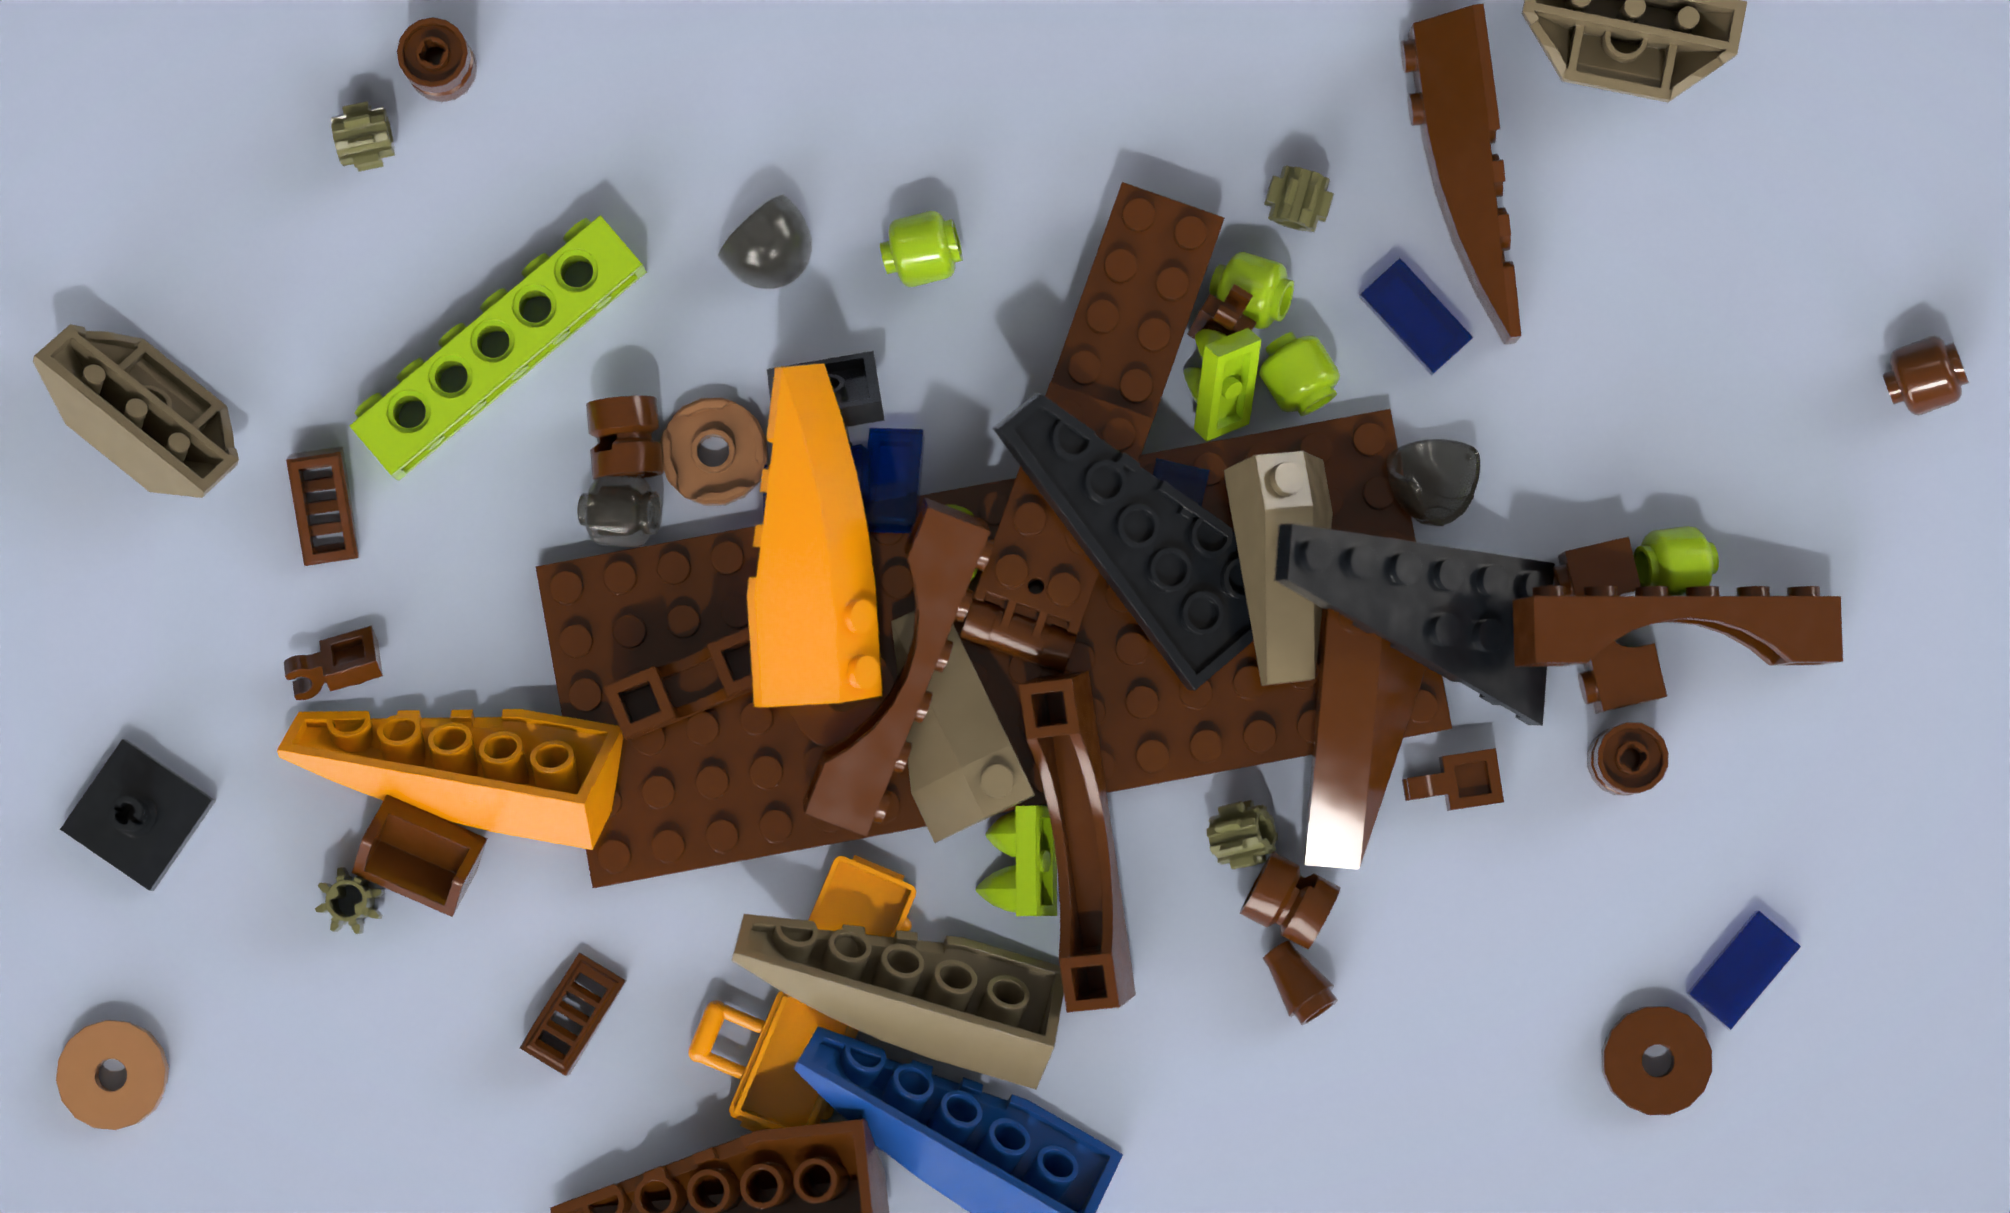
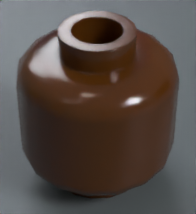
[1882,336,1969,415]

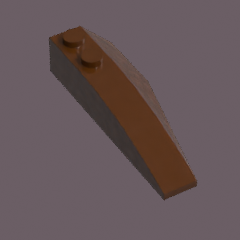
[1401,3,1522,345]
[1304,536,1427,870]
[550,1119,889,1213]

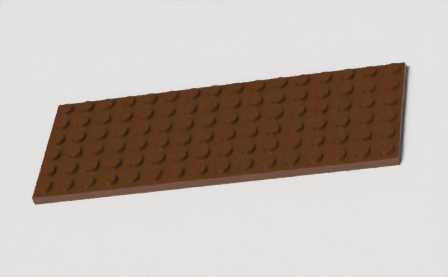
[536,409,1452,888]

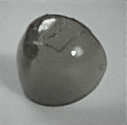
[718,195,812,289]
[1386,439,1480,526]

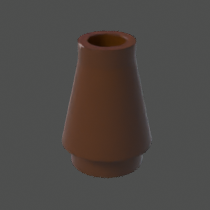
[1262,940,1338,1025]

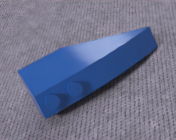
[794,1026,1123,1213]

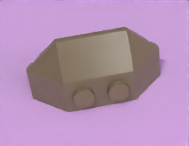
[1522,0,1747,103]
[33,324,239,498]

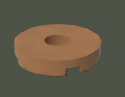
[660,398,768,506]
[56,1020,169,1130]

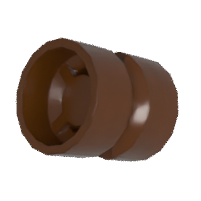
[397,17,477,102]
[586,395,664,481]
[1587,722,1669,796]
[1240,852,1341,950]

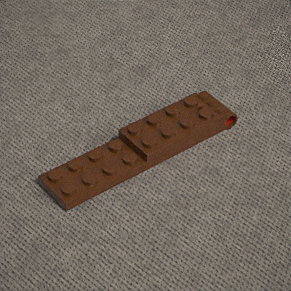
[960,182,1225,674]

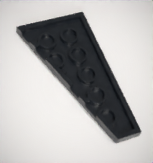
[992,394,1254,690]
[1275,524,1555,726]

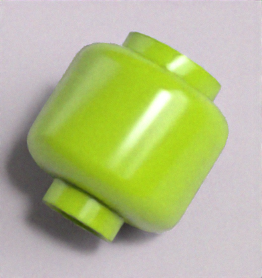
[880,211,963,287]
[1209,252,1294,329]
[1259,332,1340,416]
[1633,526,1719,596]

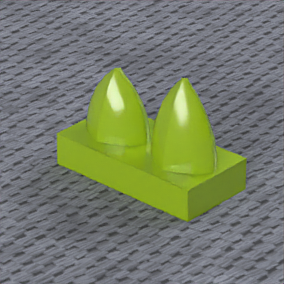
[1183,328,1262,441]
[975,806,1057,916]

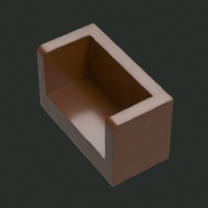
[352,795,488,917]

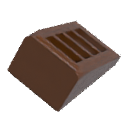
[286,447,359,566]
[519,953,627,1076]

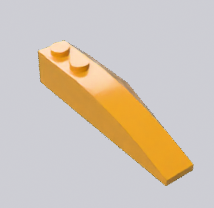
[747,363,882,707]
[277,709,624,850]

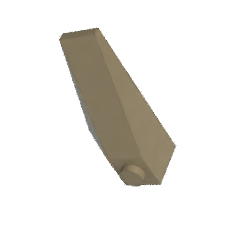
[1224,451,1333,686]
[891,610,1035,843]

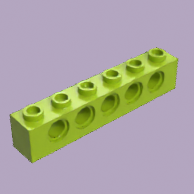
[349,215,647,481]

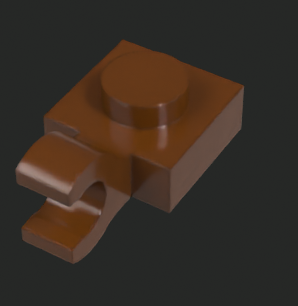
[1187,284,1257,339]
[284,625,383,700]
[1402,748,1504,811]

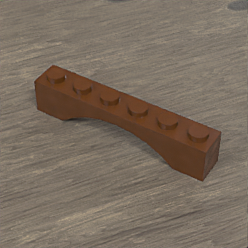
[802,497,995,837]
[1513,586,1843,667]
[1019,671,1136,1013]

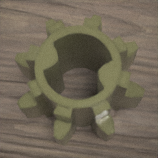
[331,101,395,172]
[1264,166,1334,232]
[1206,800,1278,870]
[315,867,385,934]

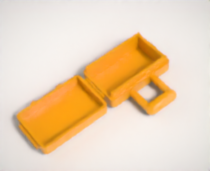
[688,855,916,1131]

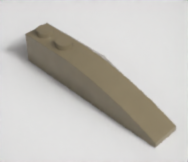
[732,914,1064,1089]

